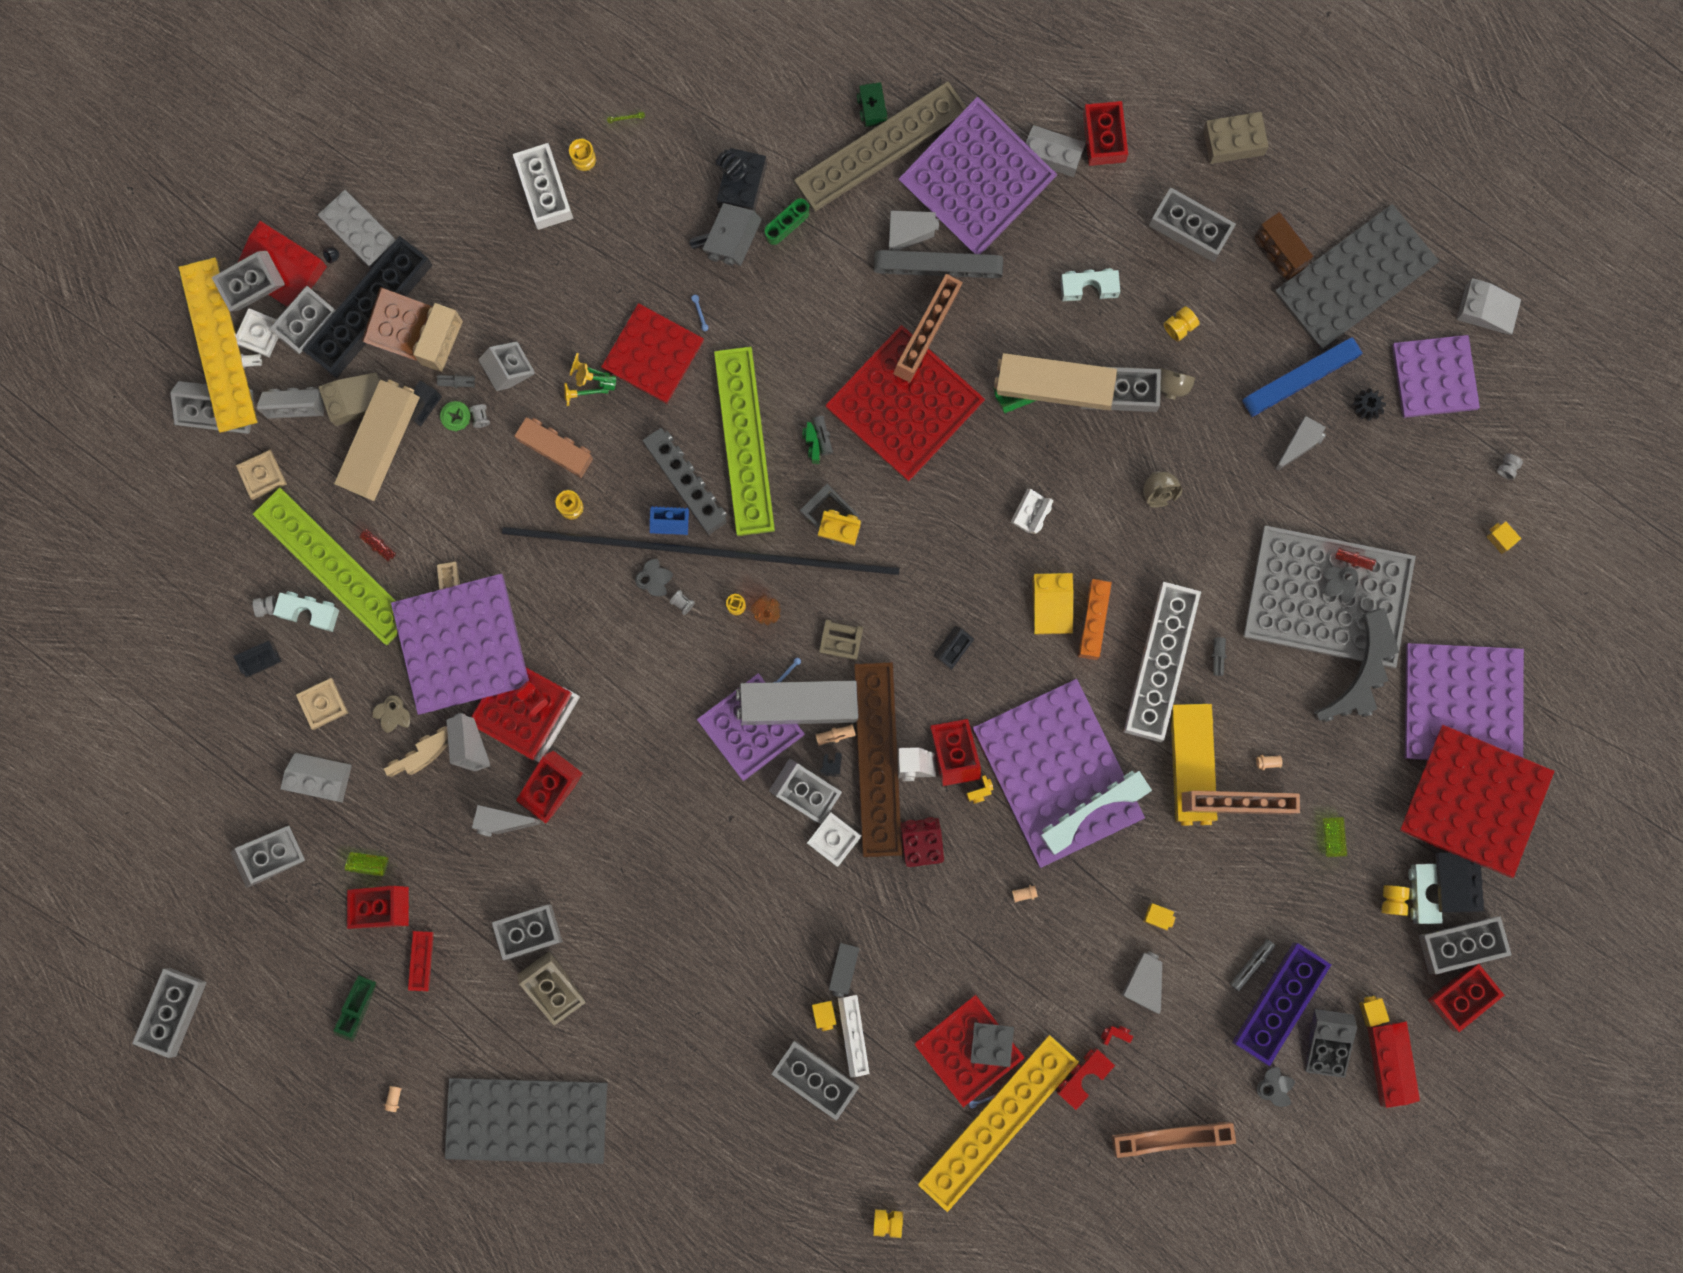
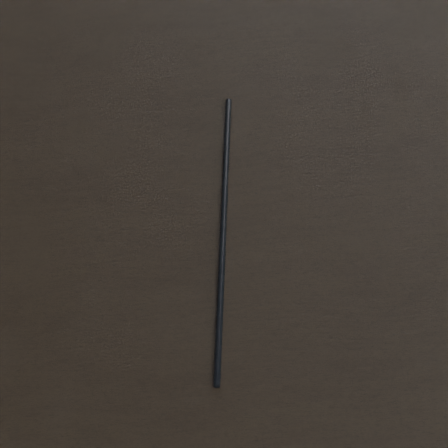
[502,527,900,575]

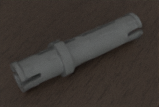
[1229,938,1276,992]

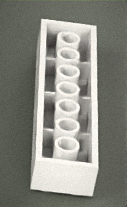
[1123,582,1201,742]

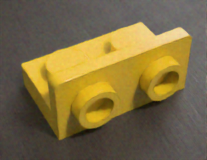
[818,509,861,546]

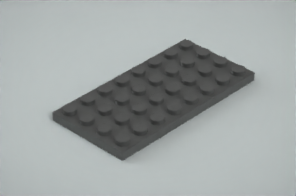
[1274,204,1439,350]
[445,1078,608,1164]

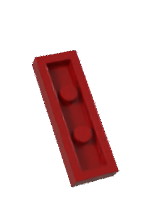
[408,931,434,992]

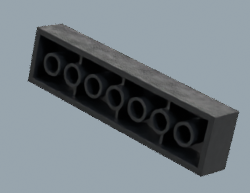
[302,236,433,379]

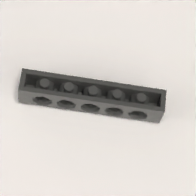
[642,428,727,535]

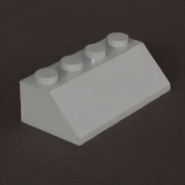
[170,381,254,434]

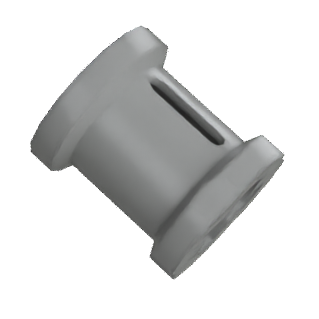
[470,404,490,428]
[669,590,695,615]

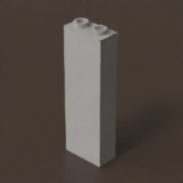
[736,681,858,725]

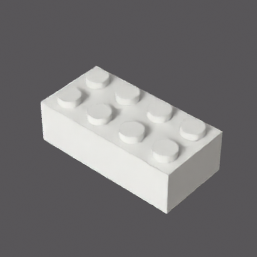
[513,143,574,230]

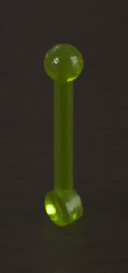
[607,112,645,124]

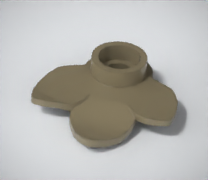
[373,695,410,733]

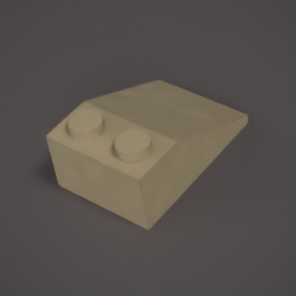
[319,372,380,427]
[517,952,586,1025]

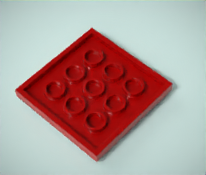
[601,303,704,404]
[471,668,572,760]
[914,995,1025,1107]

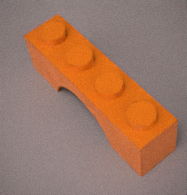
[1078,579,1112,660]

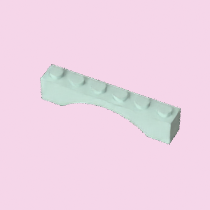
[1040,771,1152,855]

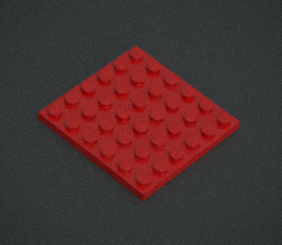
[825,325,985,482]
[1399,725,1555,878]

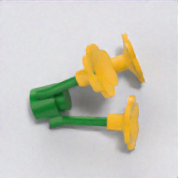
[564,353,616,406]

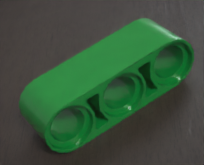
[765,199,809,245]

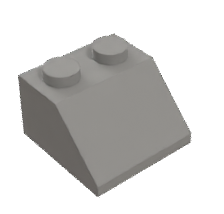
[478,342,535,391]

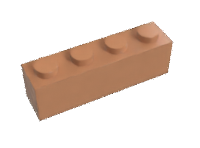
[514,417,593,478]

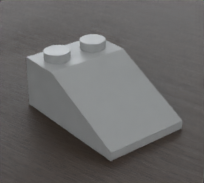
[1457,278,1521,335]
[769,758,842,824]
[472,805,540,837]
[231,826,305,888]

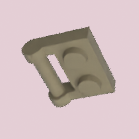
[819,619,864,661]

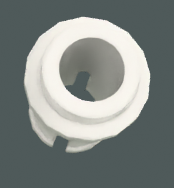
[241,354,262,369]

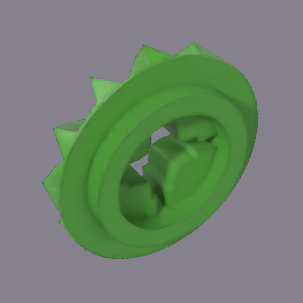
[440,401,471,432]

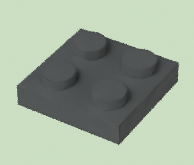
[970,1022,1014,1067]

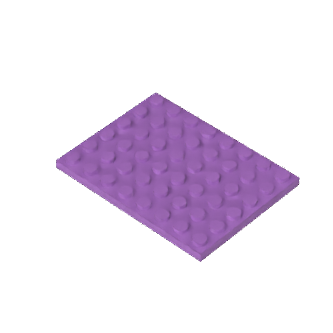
[973,679,1145,868]

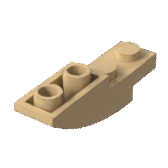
[384,726,448,777]

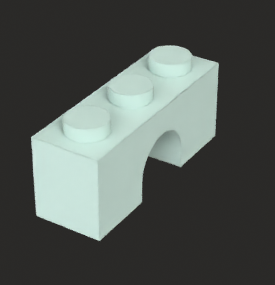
[1060,268,1120,301]
[273,591,339,632]
[1408,864,1443,924]

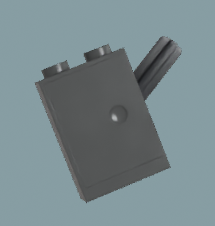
[689,203,762,266]

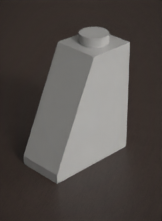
[889,211,939,251]
[447,713,490,771]
[1121,951,1162,1014]

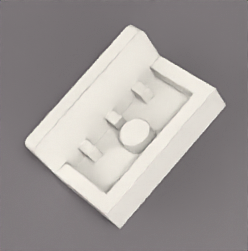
[1011,489,1053,534]

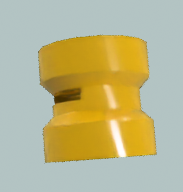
[726,594,746,616]

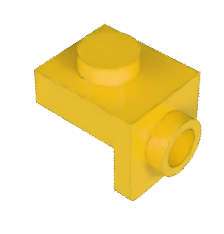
[966,775,994,804]

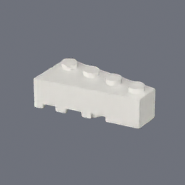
[897,748,937,781]

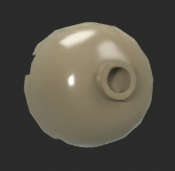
[1159,368,1195,400]
[1143,472,1183,508]

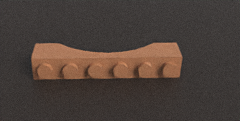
[1112,1121,1236,1158]

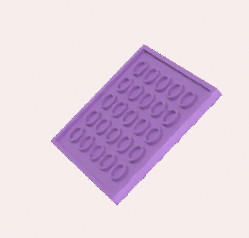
[899,97,1057,254]
[391,574,529,715]
[1405,643,1524,760]

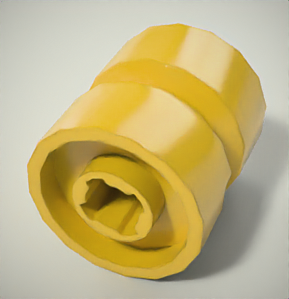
[569,138,596,171]
[1163,306,1199,342]
[555,490,584,520]
[1381,885,1410,916]
[873,1209,903,1238]

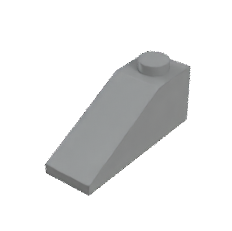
[1275,416,1326,470]

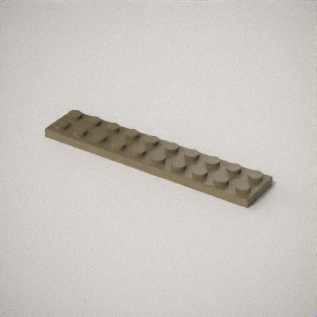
[794,82,967,212]

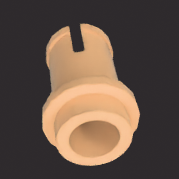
[1256,755,1282,770]
[1012,885,1038,903]
[383,1086,402,1112]

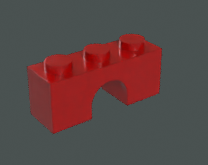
[1056,1048,1116,1110]

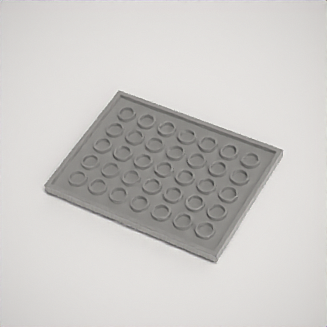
[1243,526,1416,668]

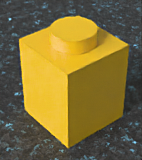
[1487,522,1521,554]
[1143,903,1175,930]
[1359,995,1389,1027]
[812,1000,836,1031]

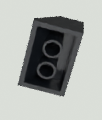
[1436,853,1484,912]

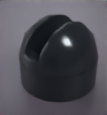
[323,247,340,264]

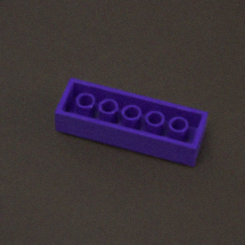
[1232,943,1332,1066]

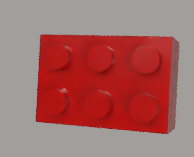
[1083,101,1128,166]
[1428,964,1505,1032]

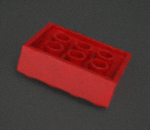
[238,221,327,307]

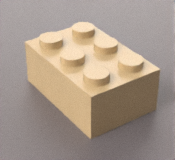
[413,303,463,372]

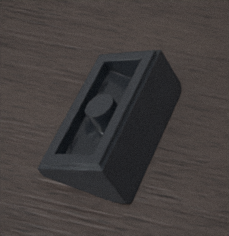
[934,626,974,670]

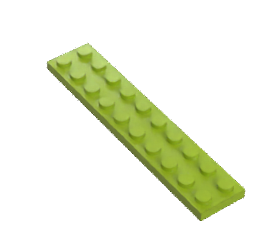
[714,347,775,536]
[253,488,398,646]

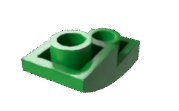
[802,422,820,464]

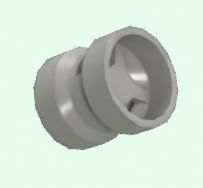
[1497,454,1523,480]
[253,596,276,617]

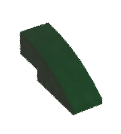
[333,975,377,1042]

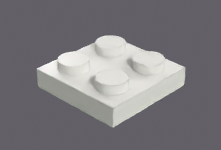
[236,309,278,357]
[807,813,861,867]

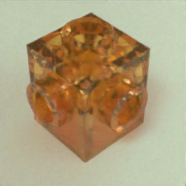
[751,593,781,626]

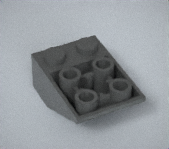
[1306,1009,1357,1078]

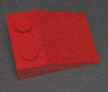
[930,719,981,786]
[516,751,583,823]
[347,886,409,929]

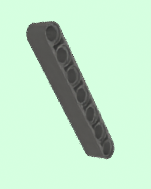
[874,250,1003,278]

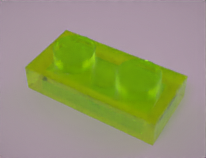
[1323,817,1347,857]
[345,852,389,876]

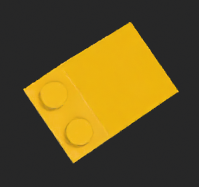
[1032,573,1073,634]

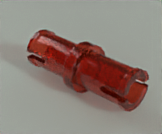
[359,529,396,562]
[1335,547,1376,571]

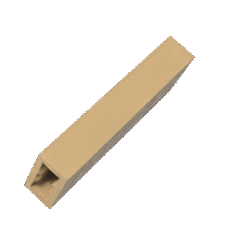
[994,353,1117,411]
[334,379,420,501]

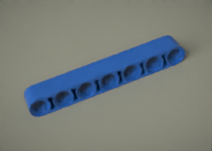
[1242,337,1363,417]

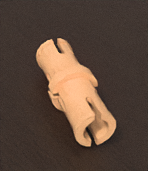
[815,724,856,746]

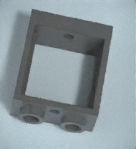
[800,484,859,545]
[829,943,860,997]

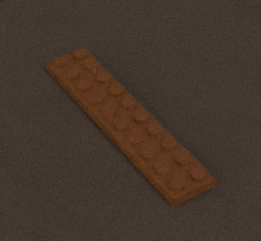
[854,662,902,857]

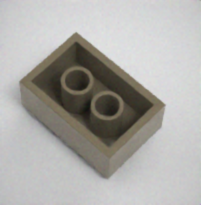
[1203,112,1269,164]

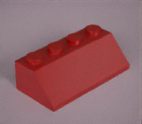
[1367,1021,1420,1108]

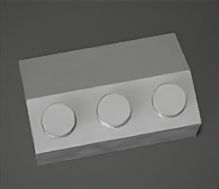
[1026,125,1086,177]
[257,387,324,419]
[280,753,352,803]

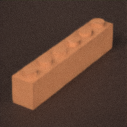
[894,274,963,382]
[1182,791,1300,815]

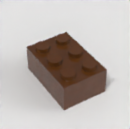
[1254,212,1314,280]

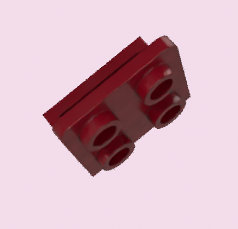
[901,817,944,867]

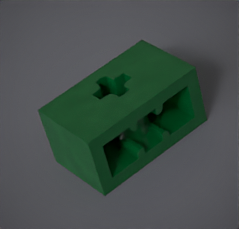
[856,82,888,128]

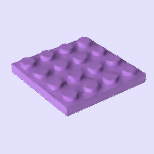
[1392,335,1480,418]
[697,673,805,781]

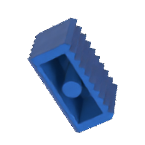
[650,506,689,535]

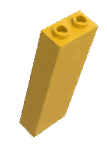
[1171,704,1217,826]

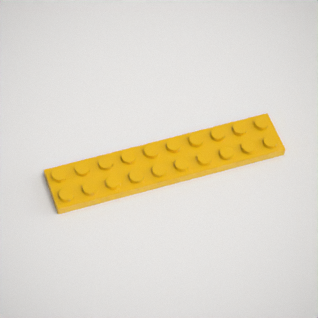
[179,257,258,433]
[918,1035,1079,1212]

